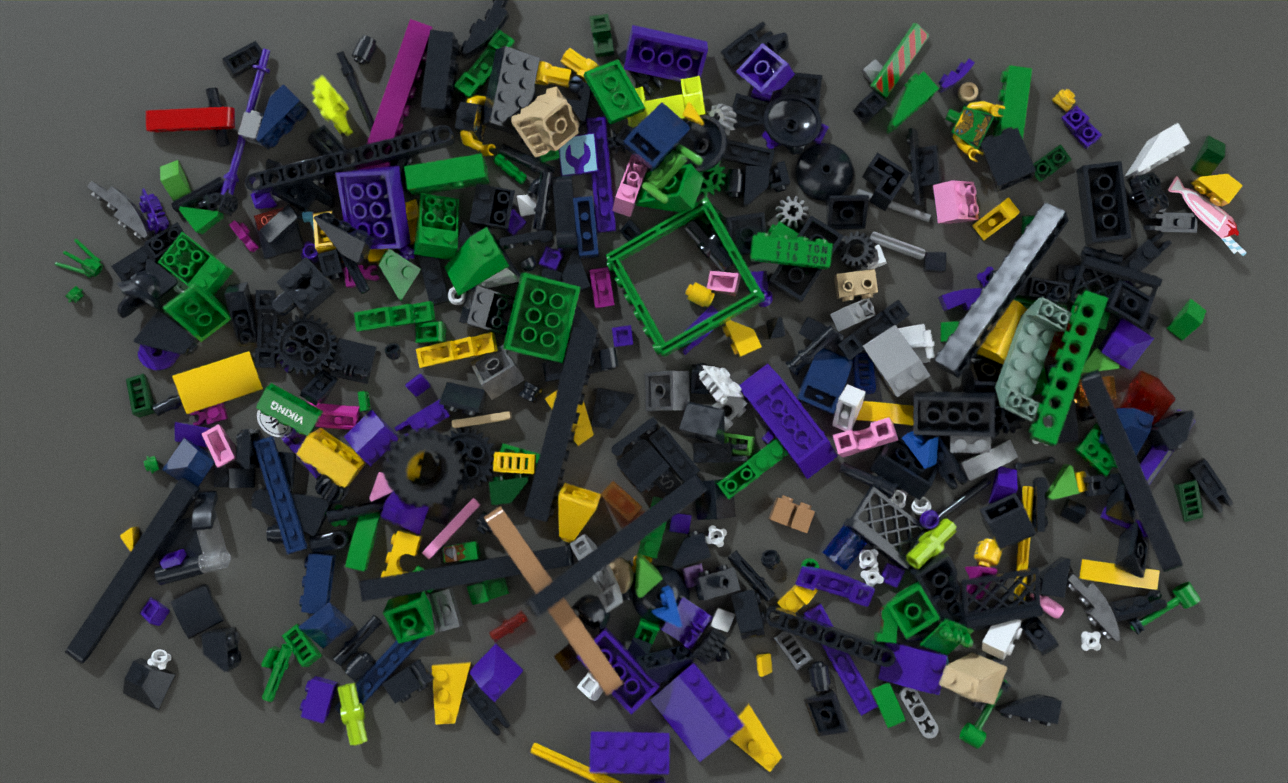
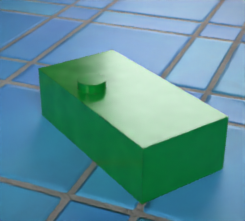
[404,154,490,196]

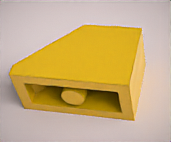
[972,197,1020,240]

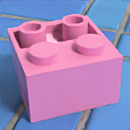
[933,180,979,224]

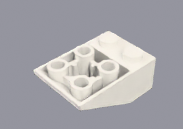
[1125,123,1190,179]

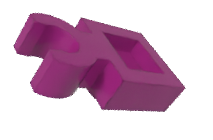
[229,220,259,252]
[343,265,379,289]
[190,403,228,425]

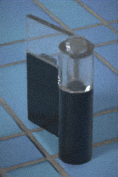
[155,510,231,586]

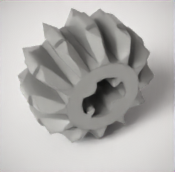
[707,104,737,135]
[776,196,808,229]

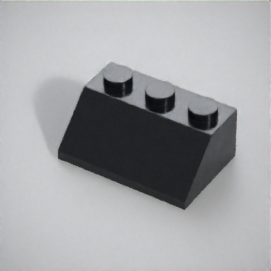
[870,436,938,500]

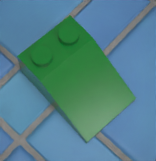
[886,71,939,135]
[635,164,704,212]
[444,227,509,295]
[163,283,231,342]

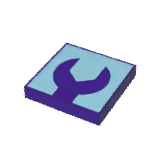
[559,133,600,176]

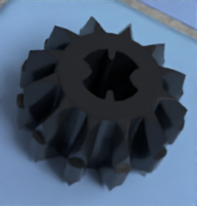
[995,406,1025,434]
[314,475,350,504]

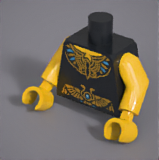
[455,95,496,156]

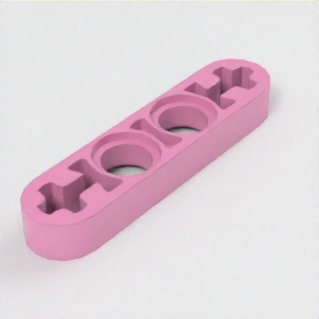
[422,498,481,560]

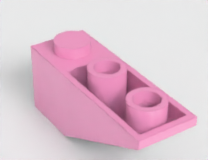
[612,154,648,217]

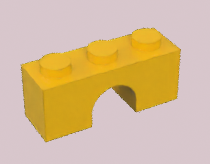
[381,530,423,577]

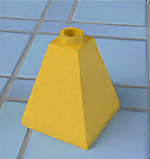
[558,483,601,542]

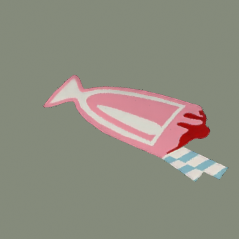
[1168,176,1247,256]

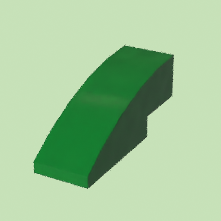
[345,512,381,571]

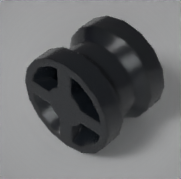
[519,381,542,404]

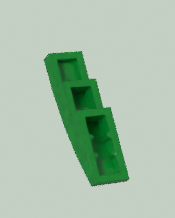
[354,301,435,332]

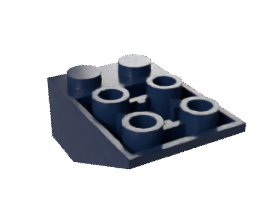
[256,84,309,150]
[623,102,691,172]
[796,348,854,414]

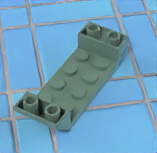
[995,297,1072,422]

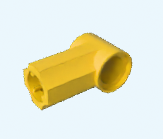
[561,48,599,83]
[535,61,572,87]

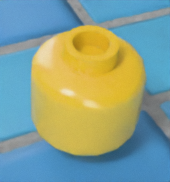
[974,538,1002,568]

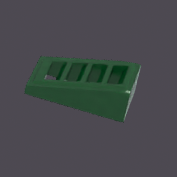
[126,373,155,418]
[1173,480,1204,522]

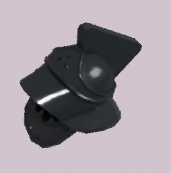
[117,259,178,318]

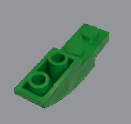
[717,438,789,499]

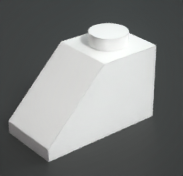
[832,385,866,431]

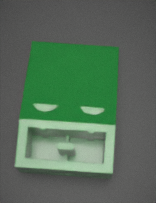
[414,193,459,260]
[158,232,234,295]

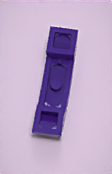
[795,566,875,607]

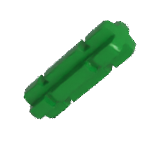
[493,154,527,184]

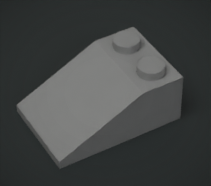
[863,325,930,397]

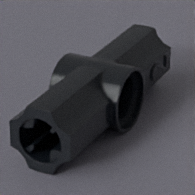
[685,218,734,272]

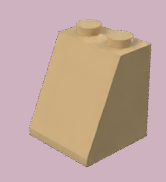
[939,652,1007,704]

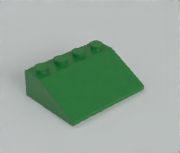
[503,273,581,363]

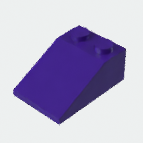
[878,642,947,695]

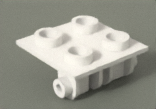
[699,366,745,404]

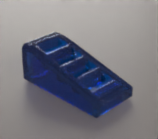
[853,353,876,394]

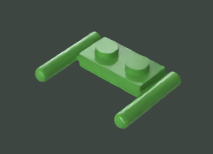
[642,144,703,203]

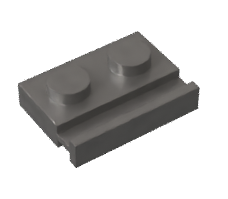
[426,588,463,633]

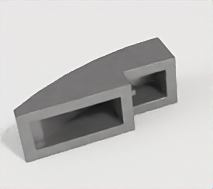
[958,439,1018,481]

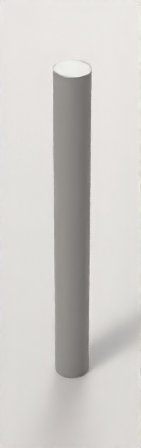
[856,189,931,222]

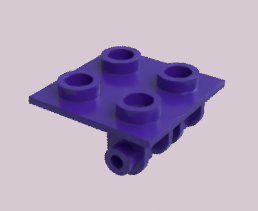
[139,189,170,235]
[661,597,713,649]

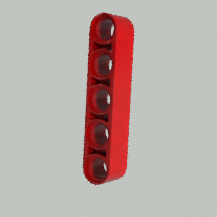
[145,107,235,132]

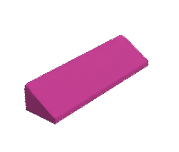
[307,402,360,430]

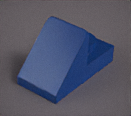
[902,431,938,469]
[652,585,682,628]

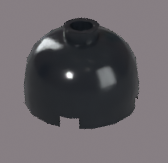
[571,594,611,632]

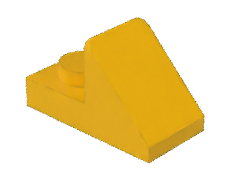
[777,584,818,613]

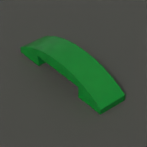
[454,30,515,98]

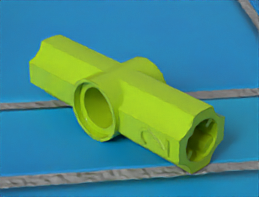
[906,519,957,569]
[338,683,368,745]

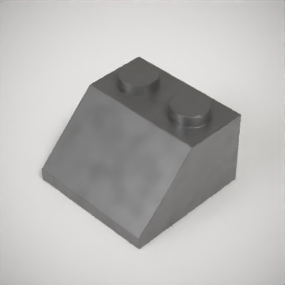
[470,344,525,400]
[645,371,690,411]

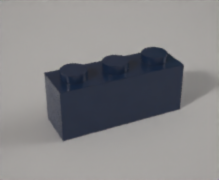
[573,196,599,259]
[299,552,336,614]

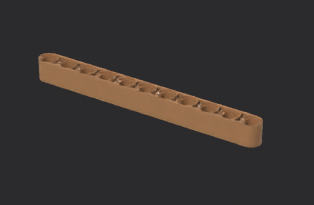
[484,506,623,695]

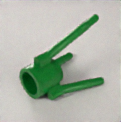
[55,239,103,278]

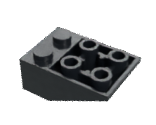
[459,286,515,335]

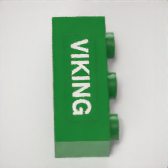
[256,383,323,436]

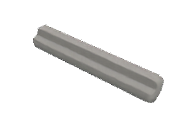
[870,232,926,260]

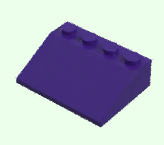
[336,166,411,249]
[651,663,745,762]

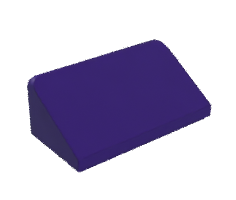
[175,422,211,447]

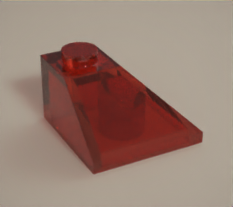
[1119,370,1176,425]

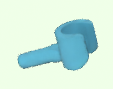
[302,211,314,230]

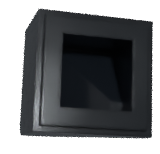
[924,252,946,273]
[766,317,785,340]

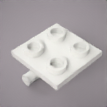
[898,324,935,363]

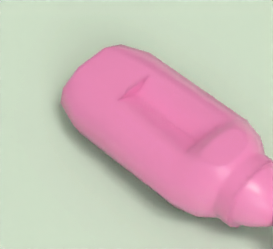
[1030,593,1064,619]

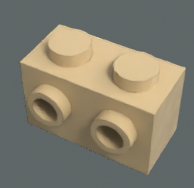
[834,269,878,302]

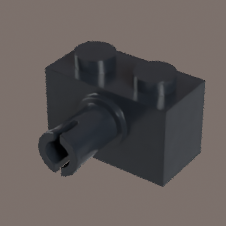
[692,564,740,601]

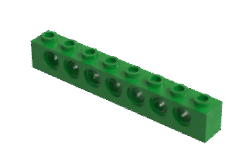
[1029,290,1108,447]

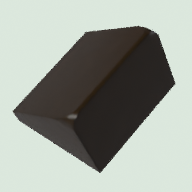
[554,643,580,672]

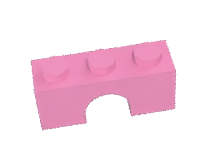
[833,418,898,458]

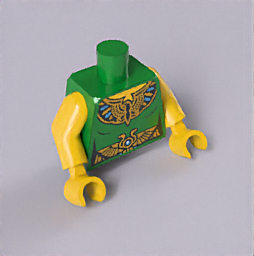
[945,101,1005,162]

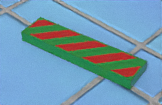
[870,23,930,98]

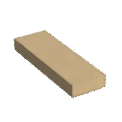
[452,411,512,428]

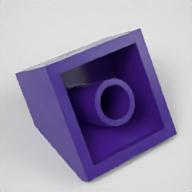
[736,43,795,94]
[344,409,399,467]

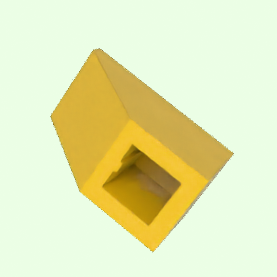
[1191,174,1243,207]
[722,320,762,357]

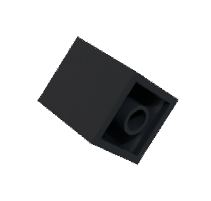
[980,127,1036,192]

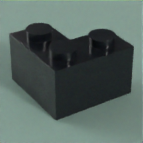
[862,152,910,211]

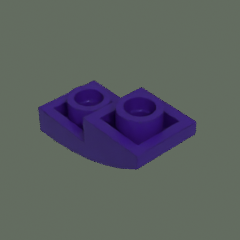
[938,59,975,93]
[1061,105,1102,150]

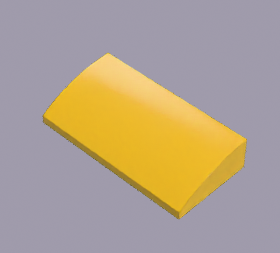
[173,351,263,414]

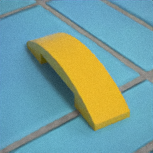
[856,401,914,425]

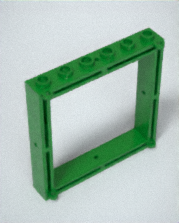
[606,197,766,357]

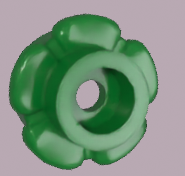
[65,286,84,303]
[144,456,160,474]

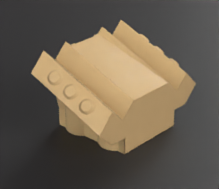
[511,87,580,157]

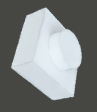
[861,245,887,270]

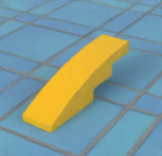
[416,332,498,368]
[1079,559,1160,590]

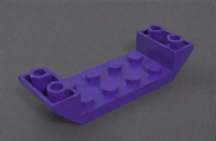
[739,364,838,479]

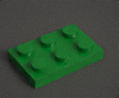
[583,60,645,125]

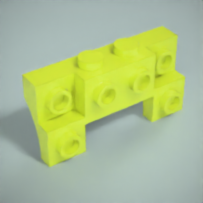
[312,76,353,137]
[627,76,706,128]

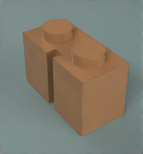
[769,495,815,533]

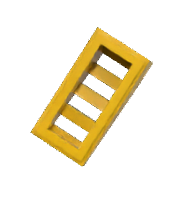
[313,211,337,254]
[493,452,536,474]

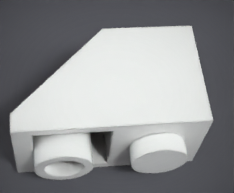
[982,619,1023,661]

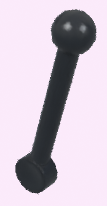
[1014,457,1055,470]

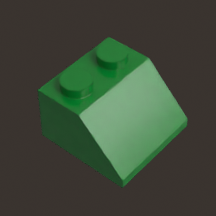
[886,582,940,639]
[383,591,435,644]

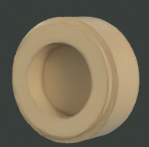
[958,82,978,103]

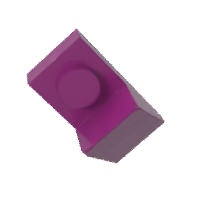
[965,566,998,599]

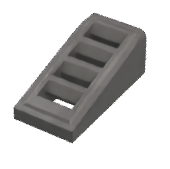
[774,631,813,670]

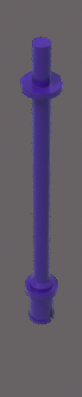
[220,48,270,195]

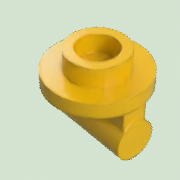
[1052,89,1076,112]

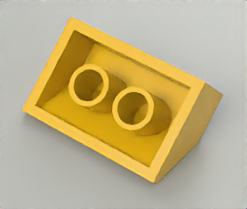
[977,300,1027,365]
[296,427,366,487]

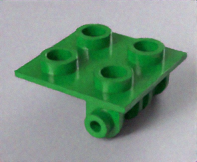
[1074,424,1116,476]
[920,619,974,655]

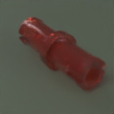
[489,611,528,642]

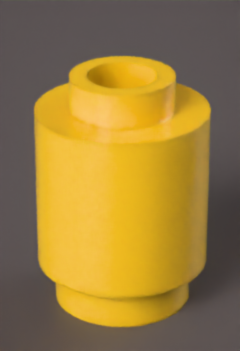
[685,282,715,307]

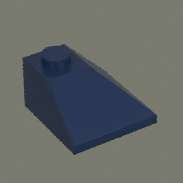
[1099,408,1154,456]
[162,438,215,487]
[299,602,354,649]

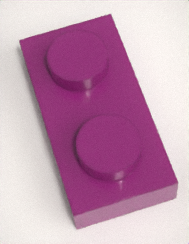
[589,267,615,309]

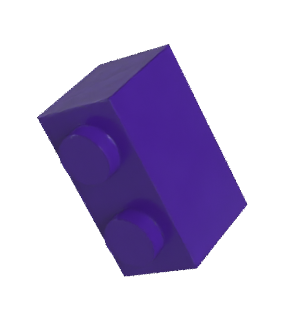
[300,676,338,723]

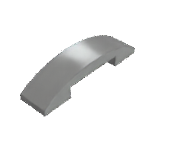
[570,534,623,612]

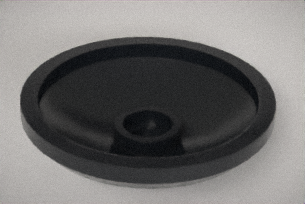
[763,95,821,148]
[672,115,727,173]
[795,143,853,201]
[632,565,690,624]

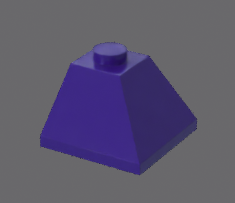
[1098,318,1154,370]
[381,492,429,535]
[469,643,524,702]

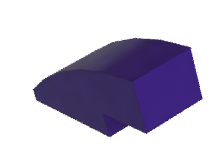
[938,288,983,311]

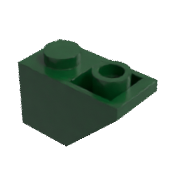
[489,474,530,505]

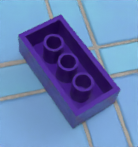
[577,627,660,714]
[590,732,669,775]

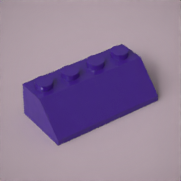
[624,25,708,82]

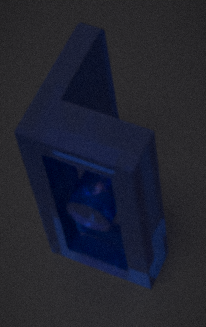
[822,525,867,570]

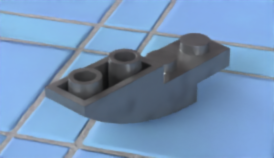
[87,181,153,240]
[1066,573,1120,642]

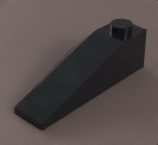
[909,553,965,625]

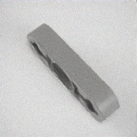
[899,686,938,738]

